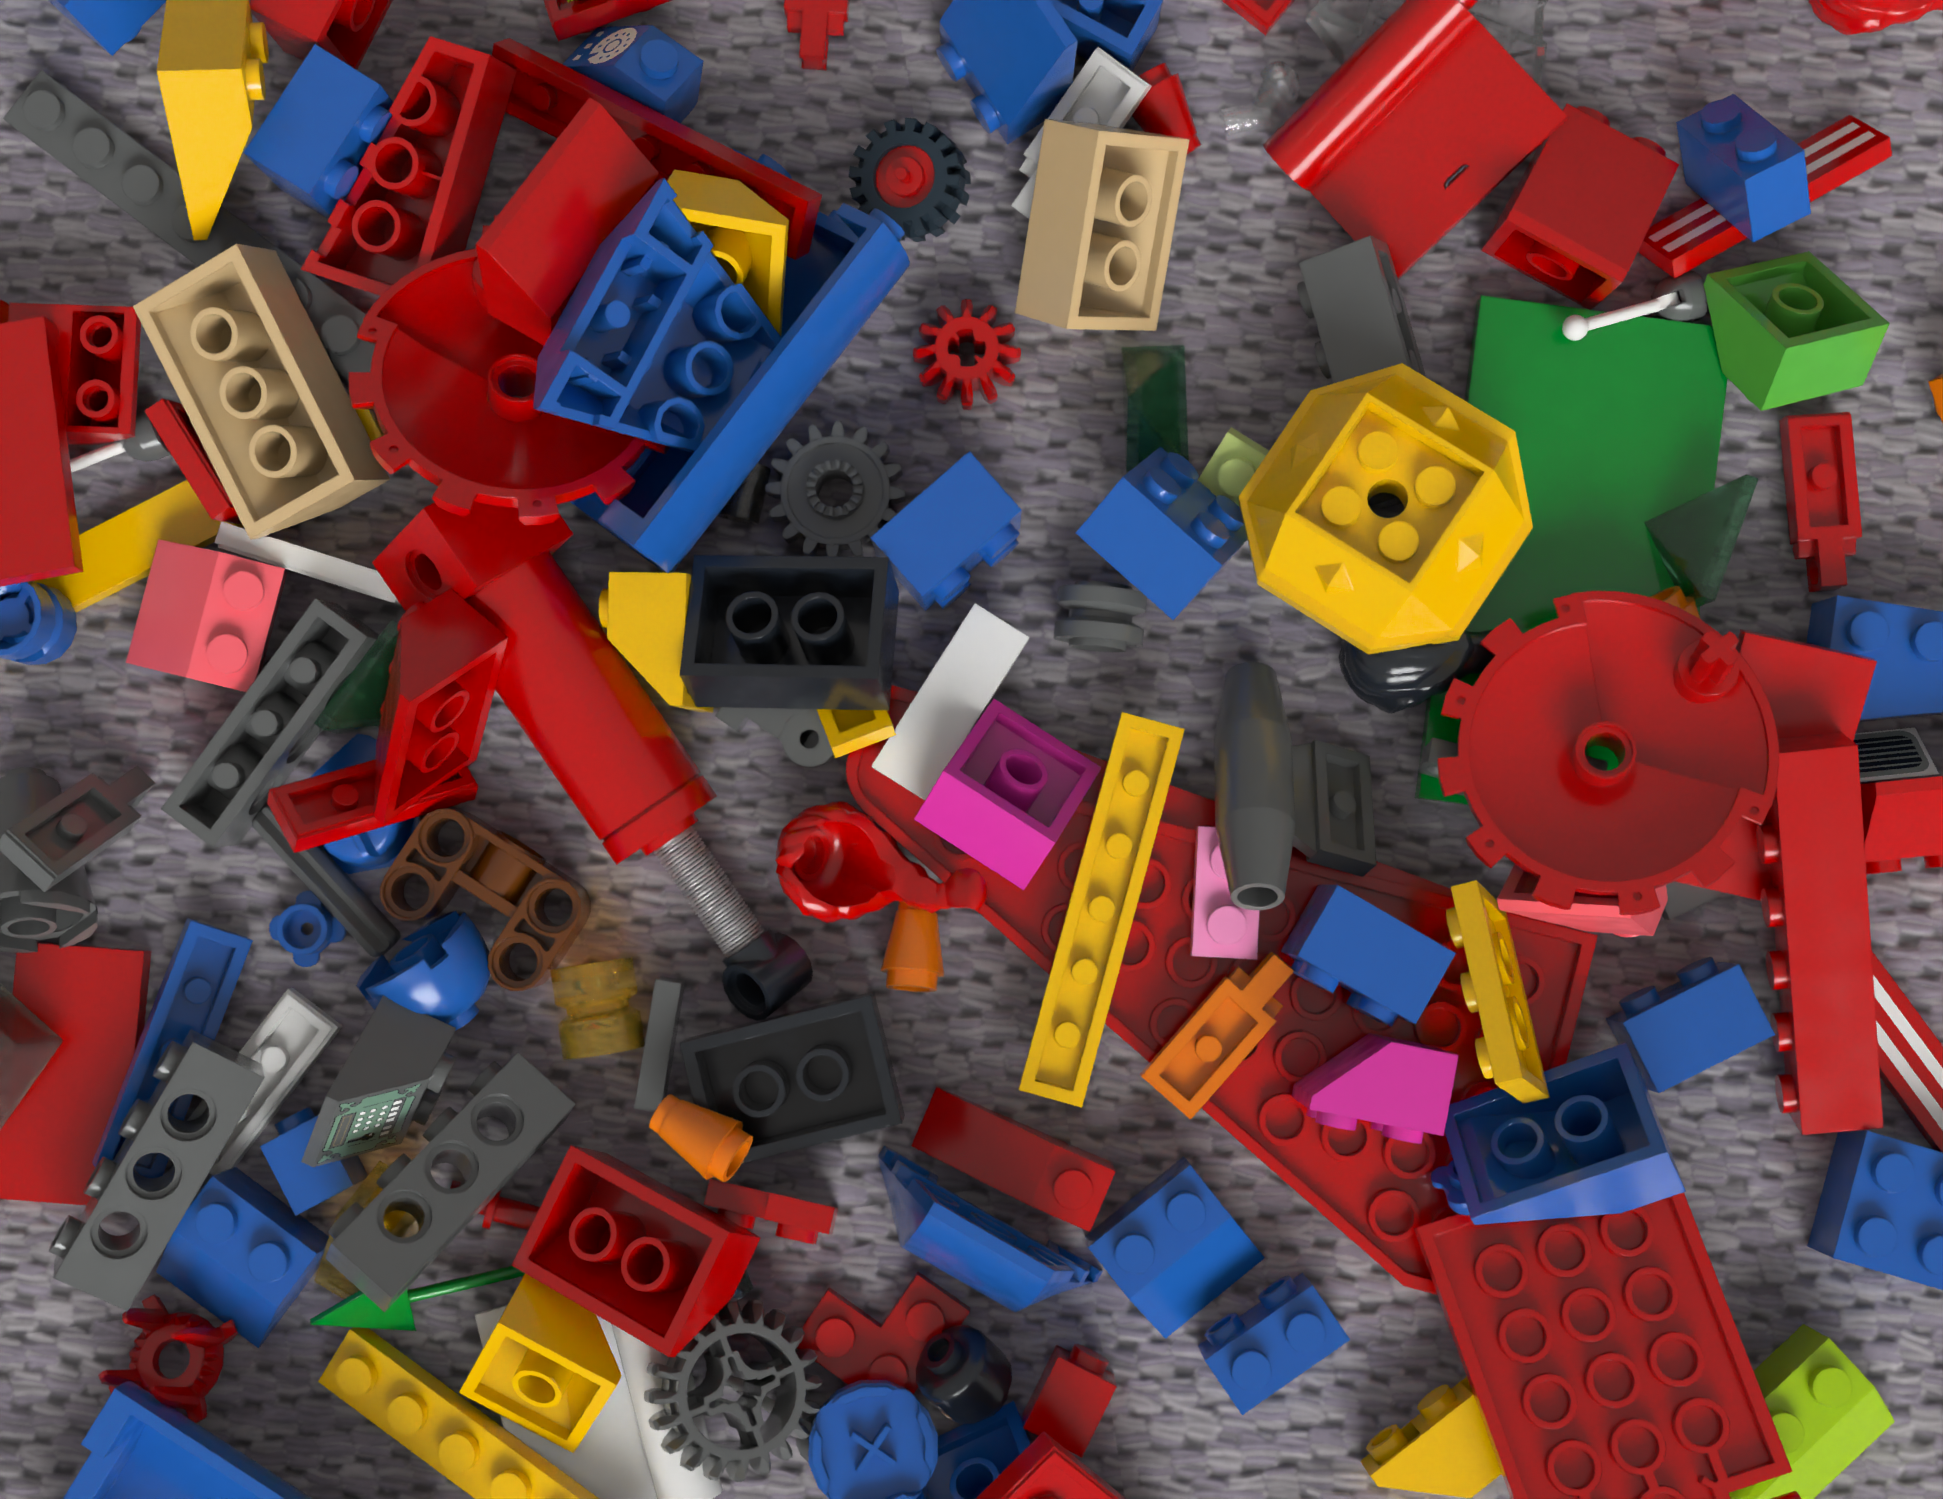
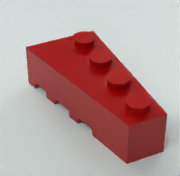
[300,36,517,296]

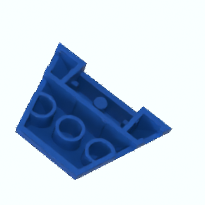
[533,178,782,453]
[878,1145,1103,1312]

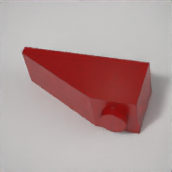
[911,1086,1116,1232]

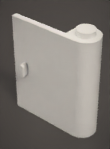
[475,1304,723,1499]

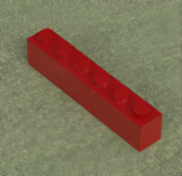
[1756,732,1883,1135]

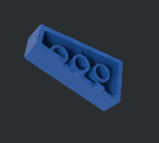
[1806,595,1943,722]

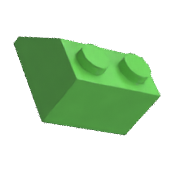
[1704,251,1890,411]

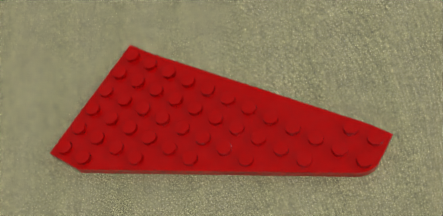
[846,685,1598,1295]

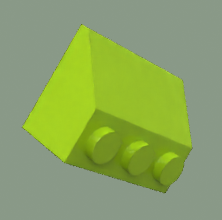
[1729,1324,1895,1499]

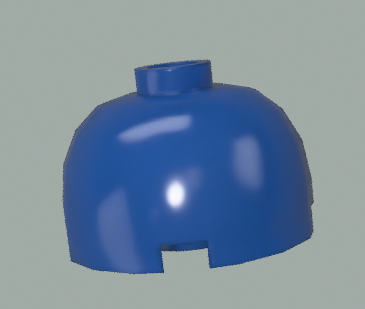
[356,911,490,1031]

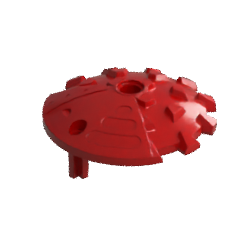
[349,215,670,525]
[1437,591,1779,916]

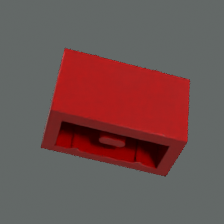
[8,302,141,445]

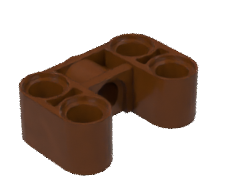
[380,809,591,991]

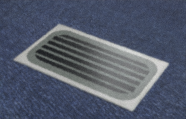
[1853,728,1939,782]

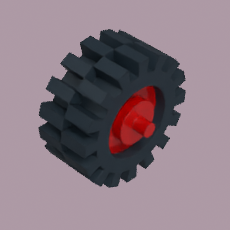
[849,118,971,242]

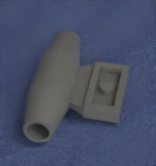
[1214,662,1377,910]

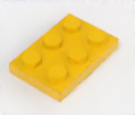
[1446,880,1550,1103]

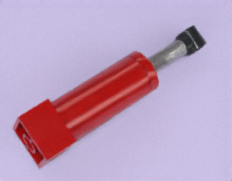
[372,502,813,1021]

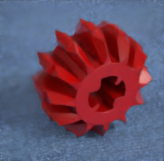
[913,299,1021,410]

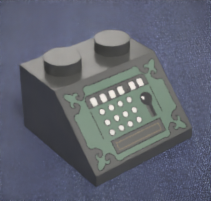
[301,995,457,1167]

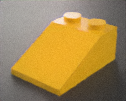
[157,0,269,240]

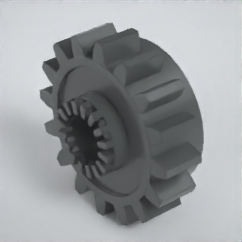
[765,421,906,557]

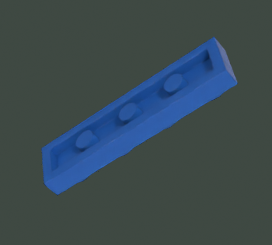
[92,918,253,1178]

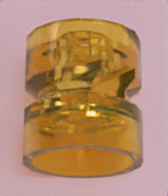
[550,957,645,1060]

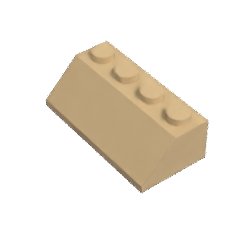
[133,244,390,539]

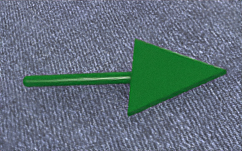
[310,1266,525,1331]

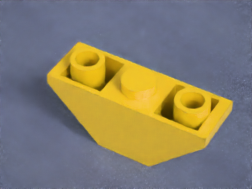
[1360,1376,1502,1498]

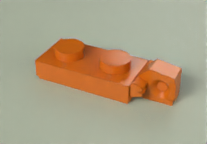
[1140,952,1294,1119]

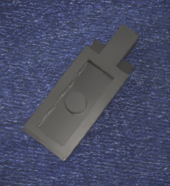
[0,766,156,892]

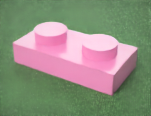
[1190,826,1259,960]

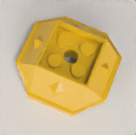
[1239,363,1533,654]

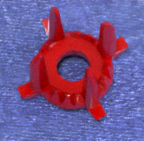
[98,1294,238,1423]

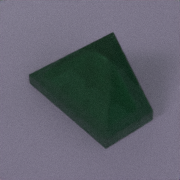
[1121,345,1189,473]
[1644,474,1758,607]
[314,619,399,734]

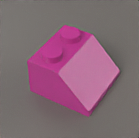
[914,699,1101,890]

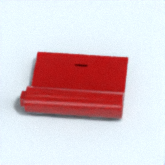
[1263,0,1569,280]

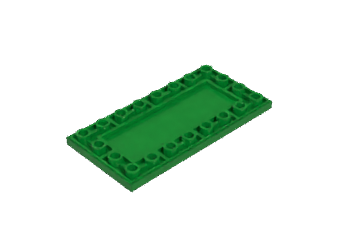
[1415,295,1728,805]

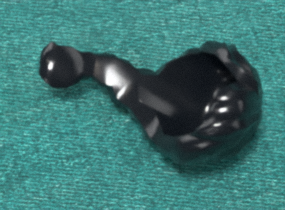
[1339,629,1495,714]

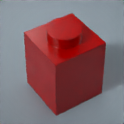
[1022,1344,1117,1458]

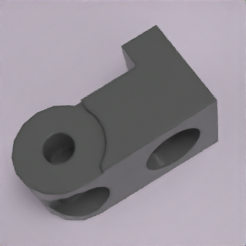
[715,707,834,768]

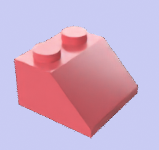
[126,539,287,692]

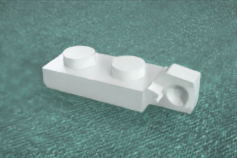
[1011,47,1152,219]

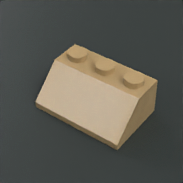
[1015,119,1189,331]

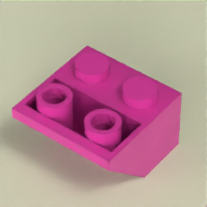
[1292,1033,1459,1144]

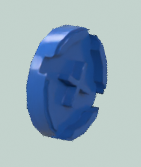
[808,1380,938,1499]

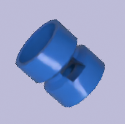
[0,581,77,665]

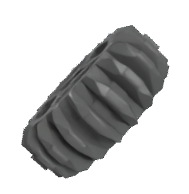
[644,1298,823,1482]

